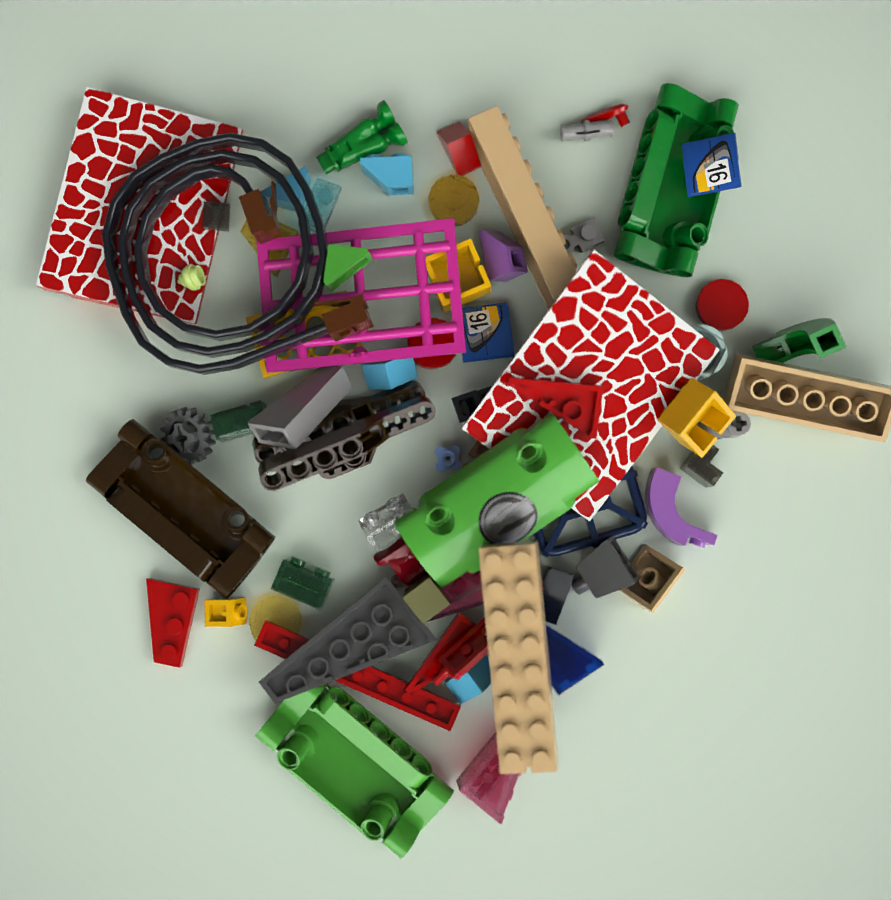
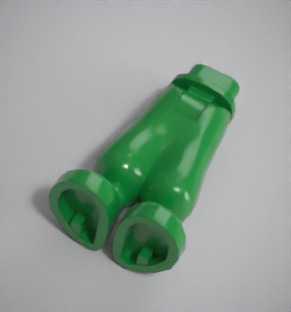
[316,100,408,175]

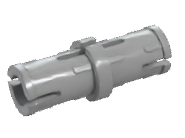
[560,120,614,142]

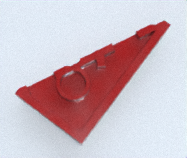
[506,377,603,439]
[404,612,476,693]

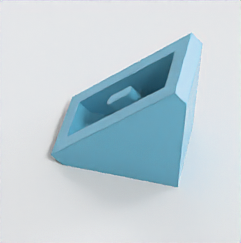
[261,166,311,211]
[361,358,418,389]
[445,653,492,705]

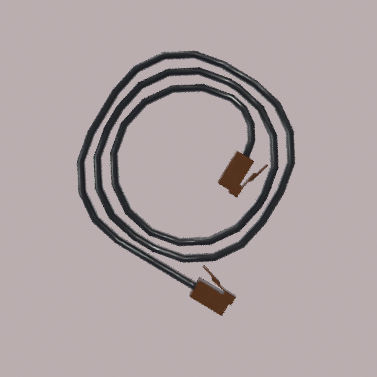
[102,133,374,375]

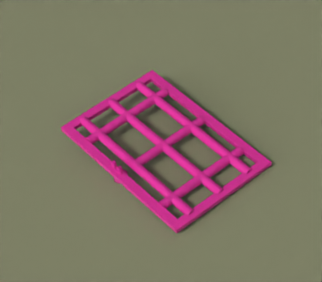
[256,218,466,373]

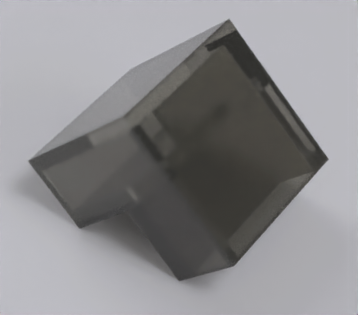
[679,445,723,488]

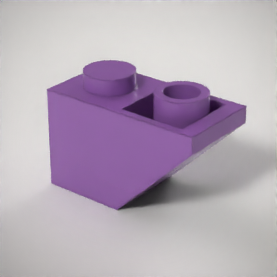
[479,229,528,282]

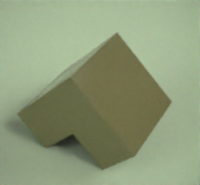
[402,572,451,624]

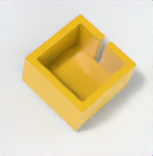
[426,238,492,313]
[657,378,736,458]

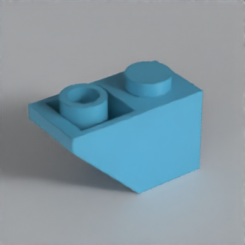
[360,153,414,196]

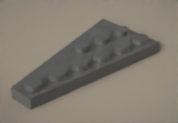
[259,577,437,703]

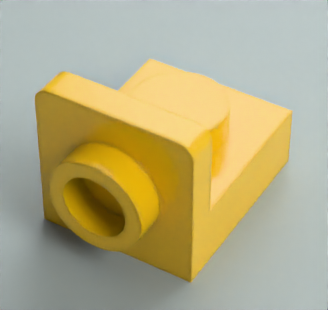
[204,598,248,627]

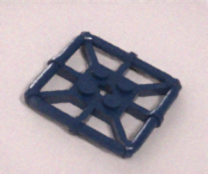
[533,466,648,558]

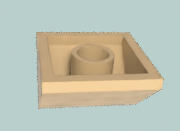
[620,544,685,613]

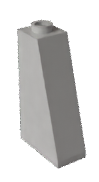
[248,366,352,449]

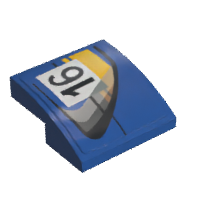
[682,133,742,197]
[462,302,514,363]

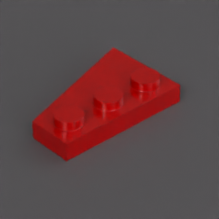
[146,578,200,668]

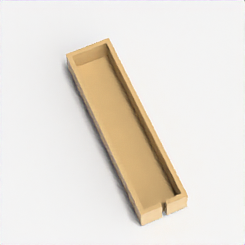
[468,106,577,310]
[479,540,559,774]

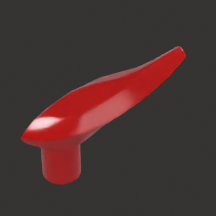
[581,104,630,128]

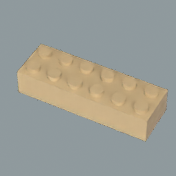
[723,353,891,443]

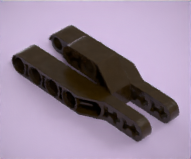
[252,380,436,491]

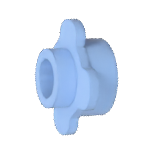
[435,445,461,472]

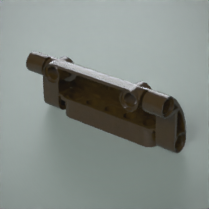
[86,419,276,599]

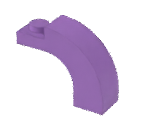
[645,467,718,548]

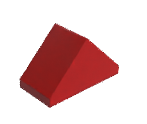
[437,121,481,178]

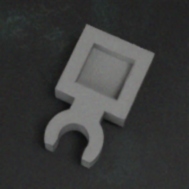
[564,218,605,254]

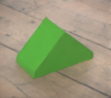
[323,244,374,292]

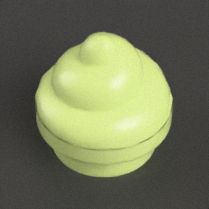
[177,264,206,291]

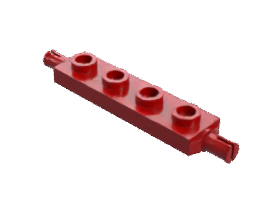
[429,586,544,686]

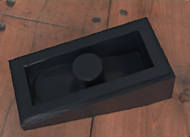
[542,566,575,625]

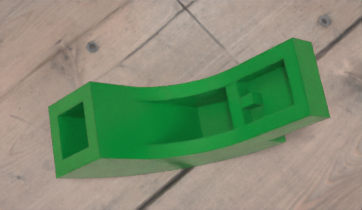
[752,318,846,363]

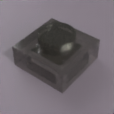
[202,202,231,232]

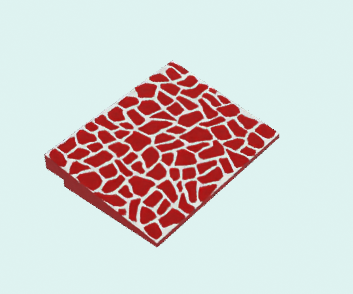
[36,87,243,325]
[462,250,720,521]

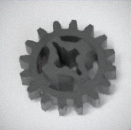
[160,407,216,465]

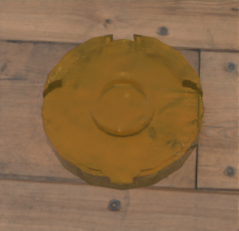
[429,174,479,226]
[249,595,302,640]

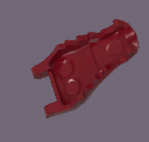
[373,536,427,588]

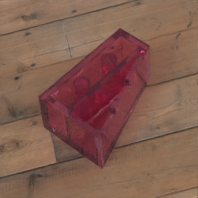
[456,732,521,825]

